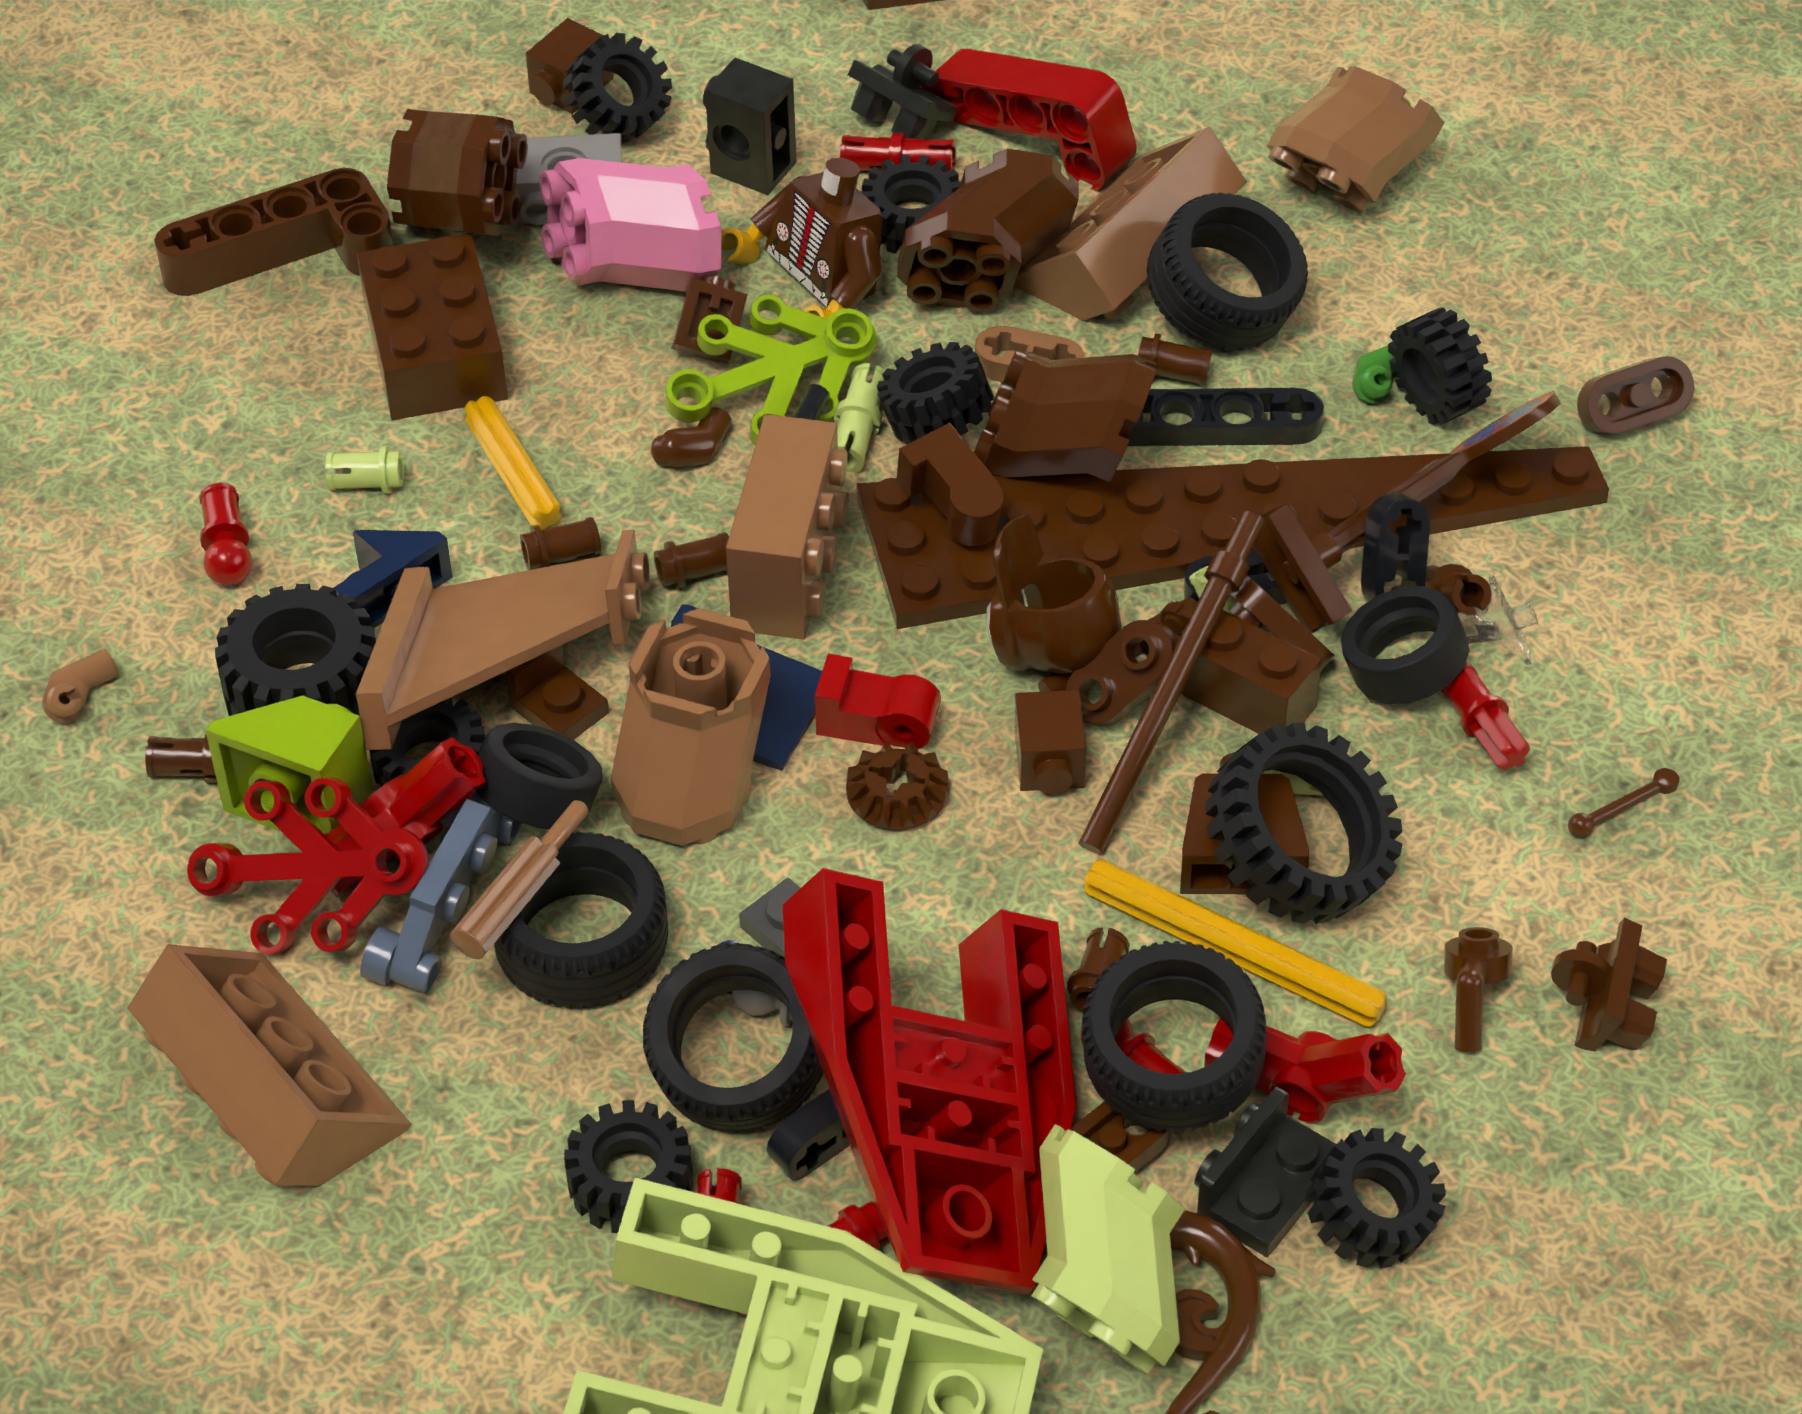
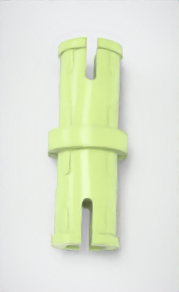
[834,363,885,473]

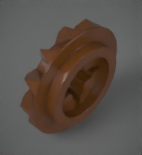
[846,741,949,830]

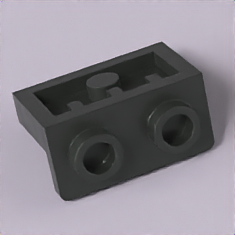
[1194,1087,1336,1258]

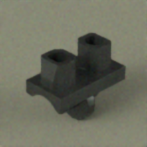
[848,44,958,140]

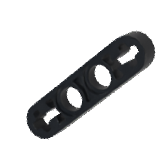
[1128,388,1324,446]

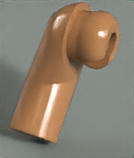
[42,649,118,723]

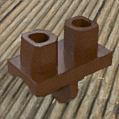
[1551,917,1667,1052]

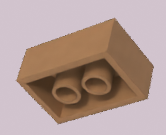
[726,414,849,640]

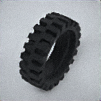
[1205,722,1403,924]

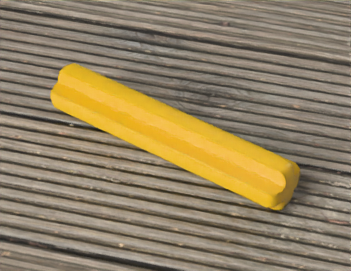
[464,396,562,530]

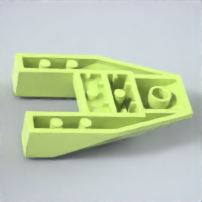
[563,1178,1043,1414]

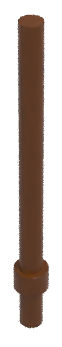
[1078,511,1266,855]

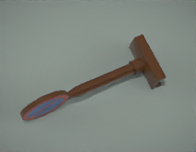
[1254,391,1561,632]

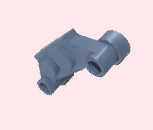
[360,791,522,993]

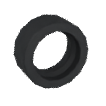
[1340,586,1470,705]
[476,723,603,829]

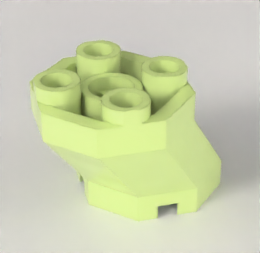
[1032,1125,1185,1375]

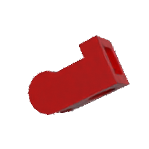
[815,653,942,749]

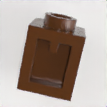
[671,275,748,364]
[506,645,609,740]

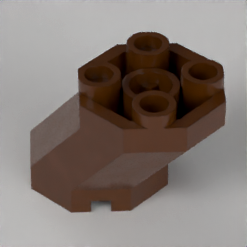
[387,109,528,236]
[897,149,1079,313]
[974,349,1157,482]

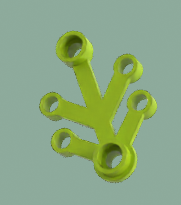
[664,294,877,445]

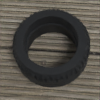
[1146,193,1308,351]
[494,832,668,1009]
[1082,941,1266,1132]
[643,943,824,1133]

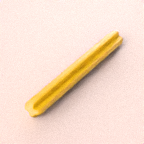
[1084,859,1387,1027]

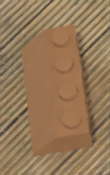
[1014,126,1247,321]
[127,944,412,1188]

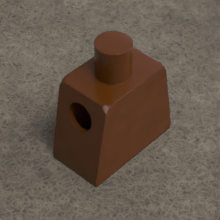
[1180,752,1309,895]

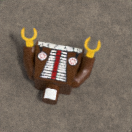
[721,157,883,340]

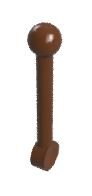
[1568,768,1680,838]

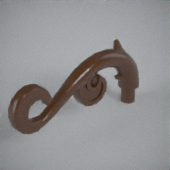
[1165,1210,1276,1414]

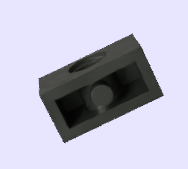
[703,57,797,195]

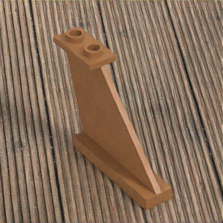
[356,530,650,750]

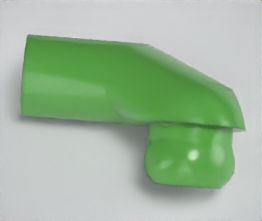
[1352,345,1398,404]

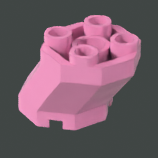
[539,158,721,291]

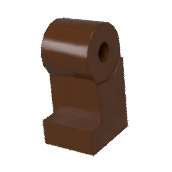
[896,423,1004,546]

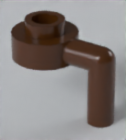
[1444,927,1513,1052]

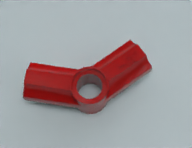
[325,737,486,898]
[1204,1018,1406,1124]

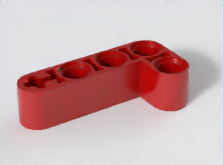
[921,48,1137,191]

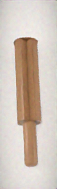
[450,800,589,960]

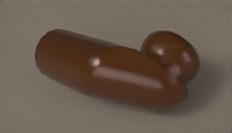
[651,407,732,468]

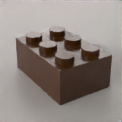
[356,233,508,421]

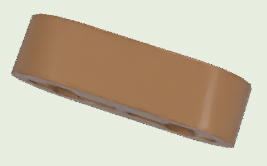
[975,326,1085,382]

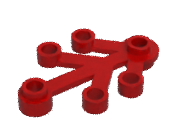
[187,777,429,954]

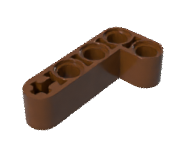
[154,168,394,296]

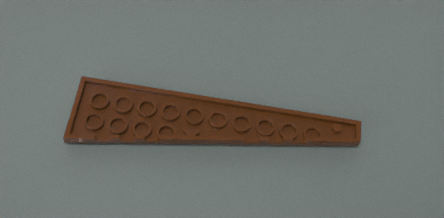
[856,446,1609,629]

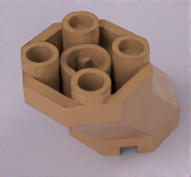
[1267,66,1444,212]
[611,608,771,846]

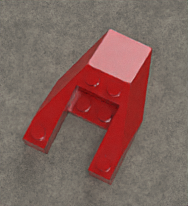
[782,868,1076,1294]

